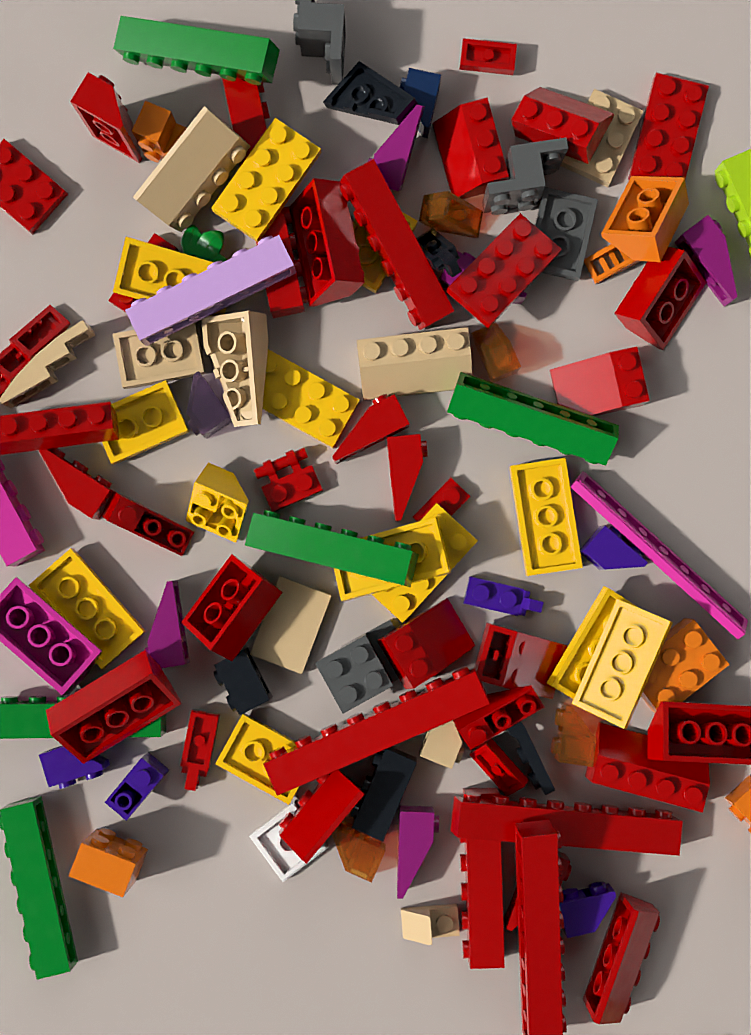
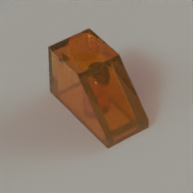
[419,191,483,238]
[471,322,521,383]

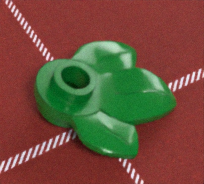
[181,225,227,262]

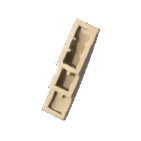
[0,320,96,408]

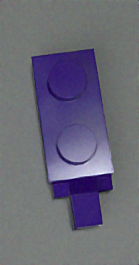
[463,576,544,616]

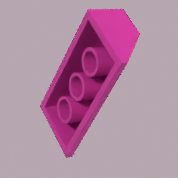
[0,577,102,695]

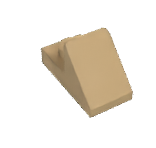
[401,904,460,945]

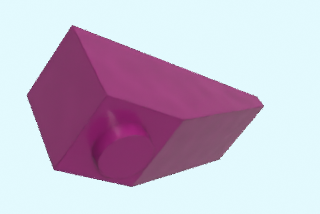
[368,104,425,192]
[674,215,738,307]
[145,580,190,668]
[397,805,439,899]

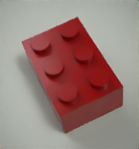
[181,554,283,661]

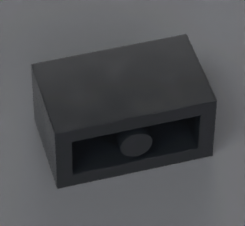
[213,647,273,716]

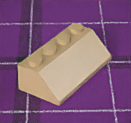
[133,106,251,233]
[357,327,472,401]

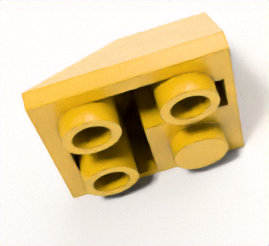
[186,462,249,543]

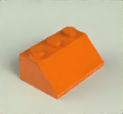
[601,176,689,262]

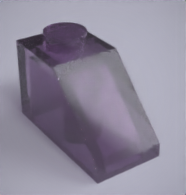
[186,371,232,439]

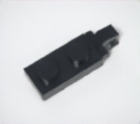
[416,228,462,277]

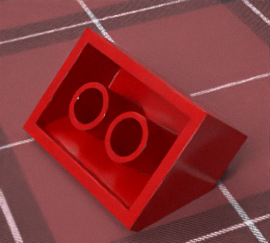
[70,72,142,163]
[511,87,614,164]
[432,97,509,202]
[614,247,707,350]
[279,769,364,864]

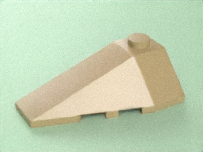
[201,311,269,427]

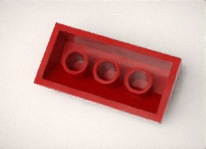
[289,178,365,307]
[46,650,182,764]
[647,701,751,765]
[585,722,710,813]
[583,892,660,1024]

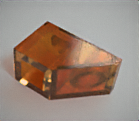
[551,702,596,767]
[332,821,386,883]

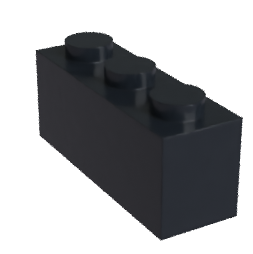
[349,747,417,842]

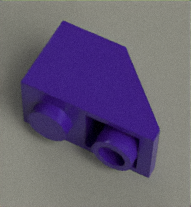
[580,526,648,570]
[39,745,110,789]
[104,752,170,821]
[559,882,616,938]

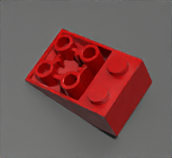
[474,623,568,699]

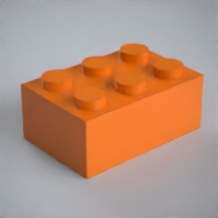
[641,618,730,713]

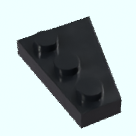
[323,61,417,125]

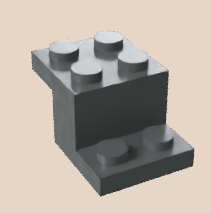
[293,0,346,85]
[482,137,568,215]
[315,620,399,714]

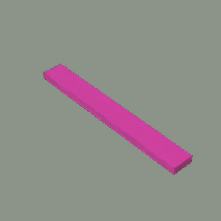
[571,471,748,639]

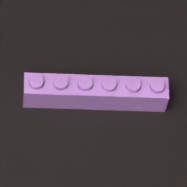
[125,235,296,346]

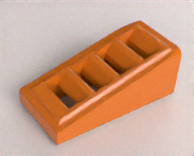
[584,244,641,284]

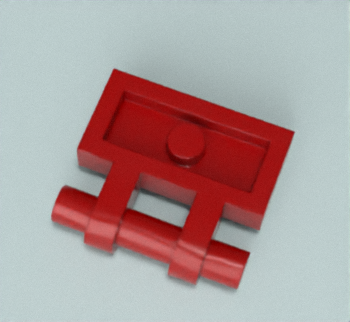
[253,448,323,512]

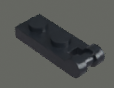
[506,721,555,795]

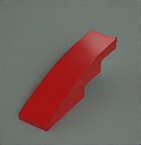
[0,305,71,397]

